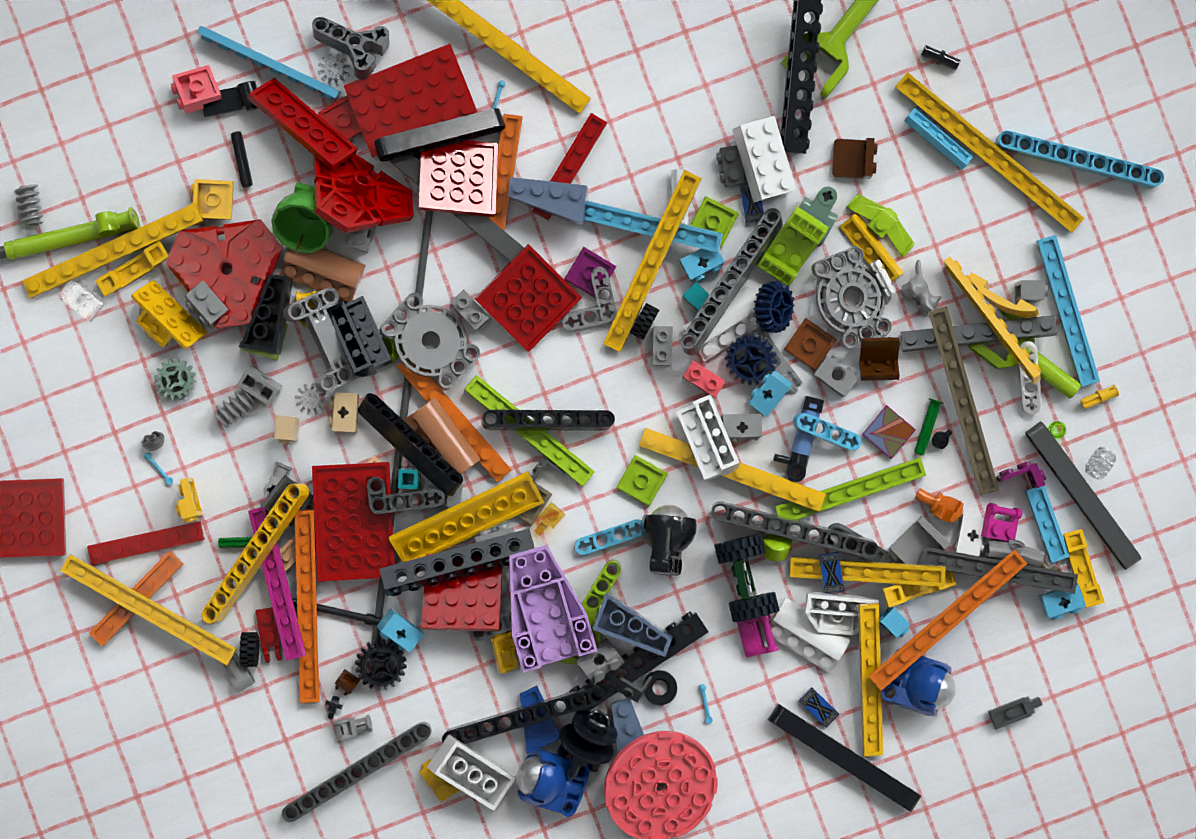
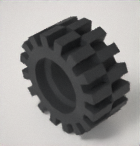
[630,303,659,340]
[239,632,259,667]

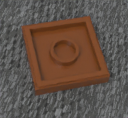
[783,318,837,371]

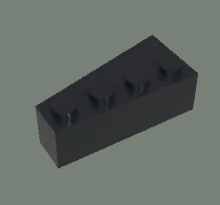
[239,274,293,355]

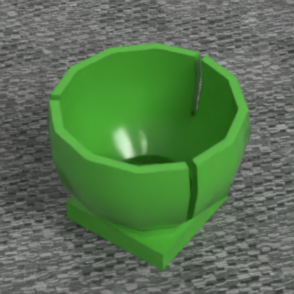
[271,182,334,253]

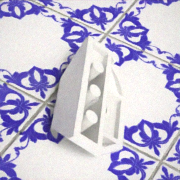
[804,592,879,635]

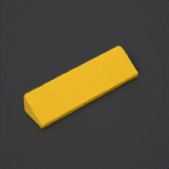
[839,213,903,282]

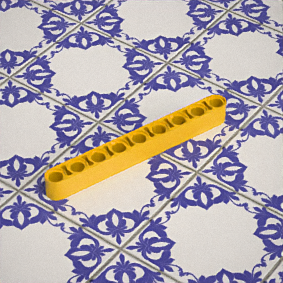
[201,483,309,624]

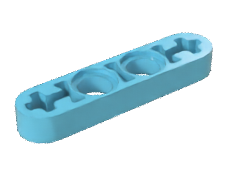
[793,413,861,450]
[575,519,643,555]

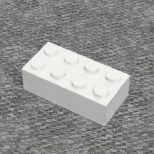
[732,116,796,203]
[427,735,516,811]

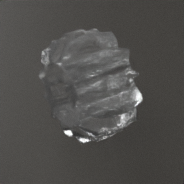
[318,54,350,86]
[295,383,328,416]
[1085,447,1116,480]

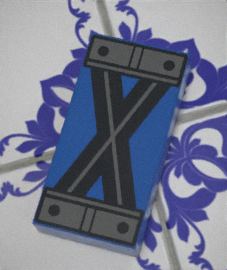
[740,183,764,223]
[819,552,844,593]
[798,687,839,728]

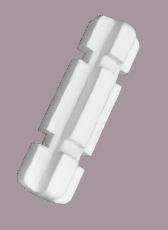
[870,260,896,296]

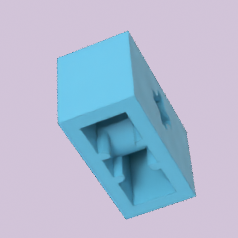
[679,249,724,282]
[749,370,792,417]
[1039,584,1086,620]
[879,607,910,638]
[377,608,424,652]

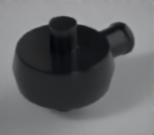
[932,429,952,449]
[325,696,343,719]

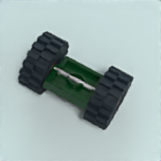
[714,534,780,622]

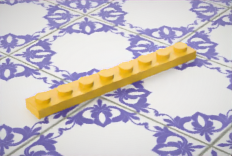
[944,257,1041,384]
[790,557,946,587]
[858,603,883,757]

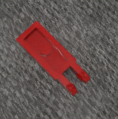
[255,607,282,663]

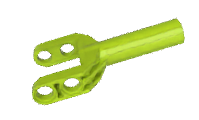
[781,0,879,99]
[967,311,1081,399]

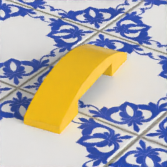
[95,241,169,297]
[969,272,1039,318]
[1063,529,1105,608]
[882,571,957,608]

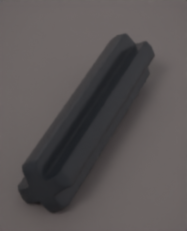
[231,131,253,188]

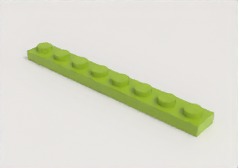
[464,375,595,487]
[775,457,926,525]

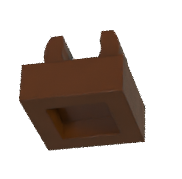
[334,669,360,696]

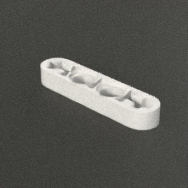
[1020,341,1042,414]

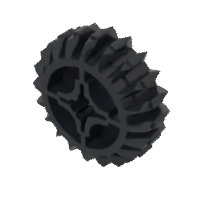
[355,638,407,691]

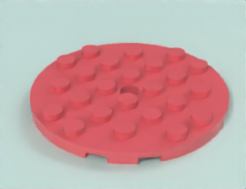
[604,731,718,839]

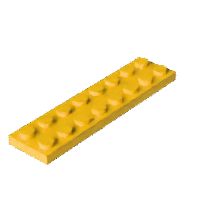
[389,471,544,562]

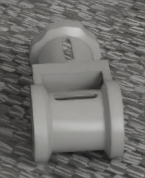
[263,461,292,497]
[332,715,373,741]

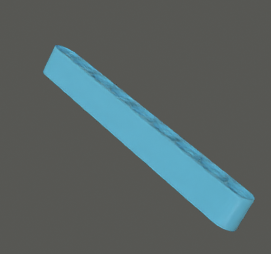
[995,131,1164,188]

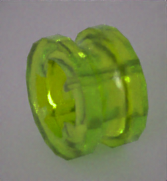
[1048,421,1066,438]

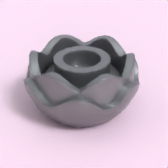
[141,431,164,451]

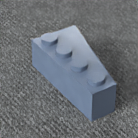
[508,177,588,227]
[611,697,644,753]

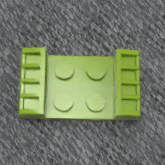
[757,206,829,286]

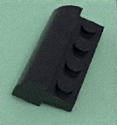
[326,296,393,377]

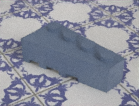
[592,592,673,657]

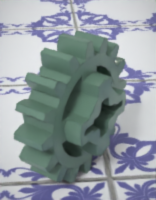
[154,358,197,400]

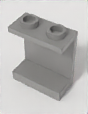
[888,516,950,565]

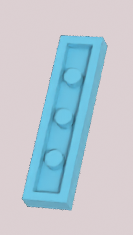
[904,108,973,170]
[1025,486,1070,563]

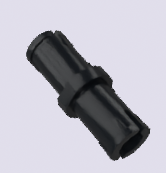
[921,45,961,70]

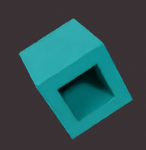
[682,282,709,312]
[398,468,421,489]

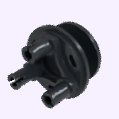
[557,710,618,779]

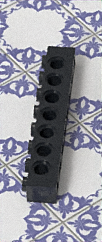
[780,0,823,154]
[379,528,535,596]
[569,611,709,712]

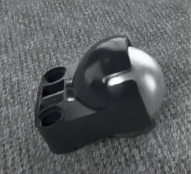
[641,505,697,576]

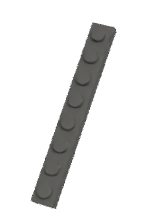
[900,315,1057,352]
[921,547,1078,594]

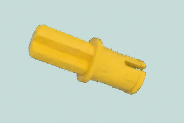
[1080,385,1119,409]

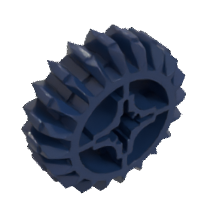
[753,281,795,333]
[725,334,777,386]

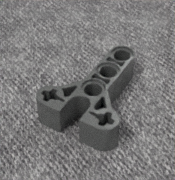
[312,17,390,80]

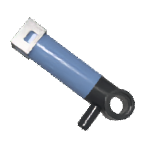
[773,396,824,482]

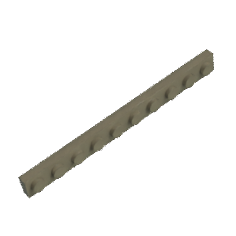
[928,306,999,495]

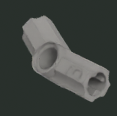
[984,539,1045,568]

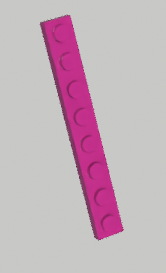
[248,507,306,661]

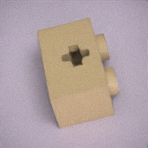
[329,393,359,433]
[274,415,300,444]

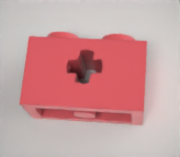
[682,360,726,398]

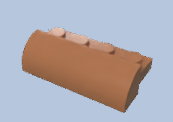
[280,240,366,302]
[404,397,480,474]

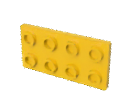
[131,280,208,349]

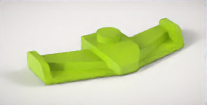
[845,193,915,258]

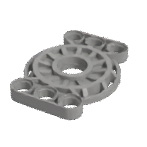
[811,246,892,349]
[380,292,480,390]

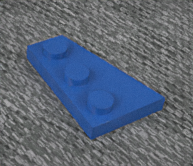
[520,685,560,754]

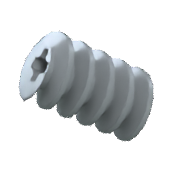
[14,184,44,226]
[213,388,256,428]

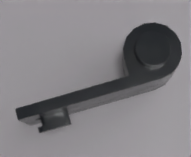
[202,81,258,117]

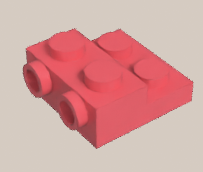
[170,65,222,114]

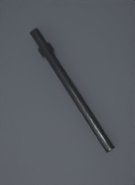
[292,598,383,626]

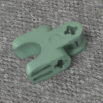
[799,187,839,247]

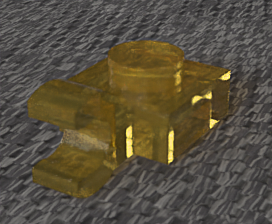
[534,502,566,535]

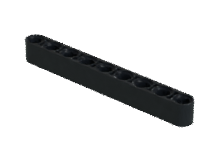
[442,684,608,744]
[767,704,922,812]

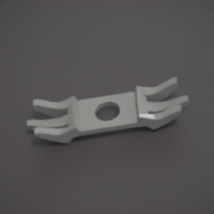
[749,329,802,395]

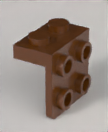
[832,138,878,179]
[859,337,900,381]

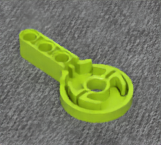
[559,559,622,664]

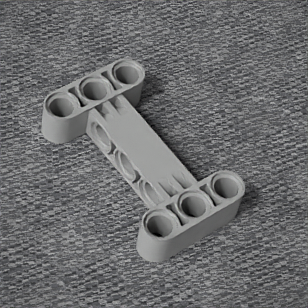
[283,288,359,392]

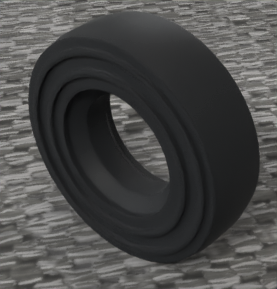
[643,670,677,705]

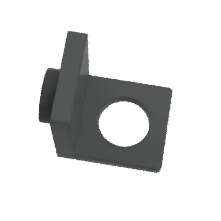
[532,459,564,481]
[615,676,652,703]

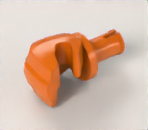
[914,488,964,523]

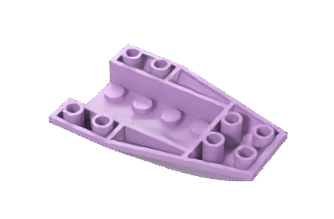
[509,544,598,673]

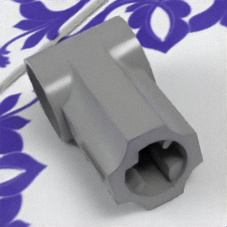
[222,652,255,692]

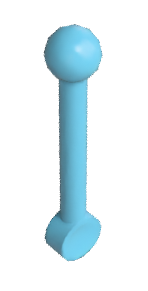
[492,80,505,109]
[144,453,173,485]
[699,684,713,724]

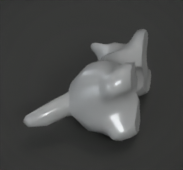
[901,260,941,316]

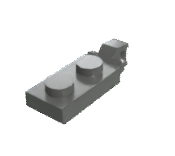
[988,696,1043,730]

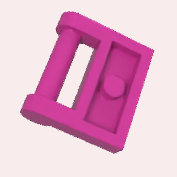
[981,503,1022,541]
[737,614,779,658]

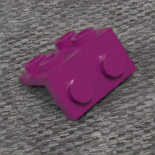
[996,461,1046,488]

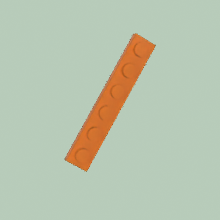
[487,114,523,230]
[89,550,184,647]

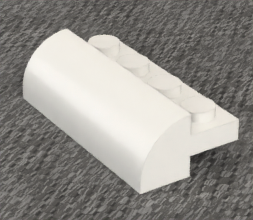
[683,287,759,362]
[676,394,740,482]
[770,598,851,673]

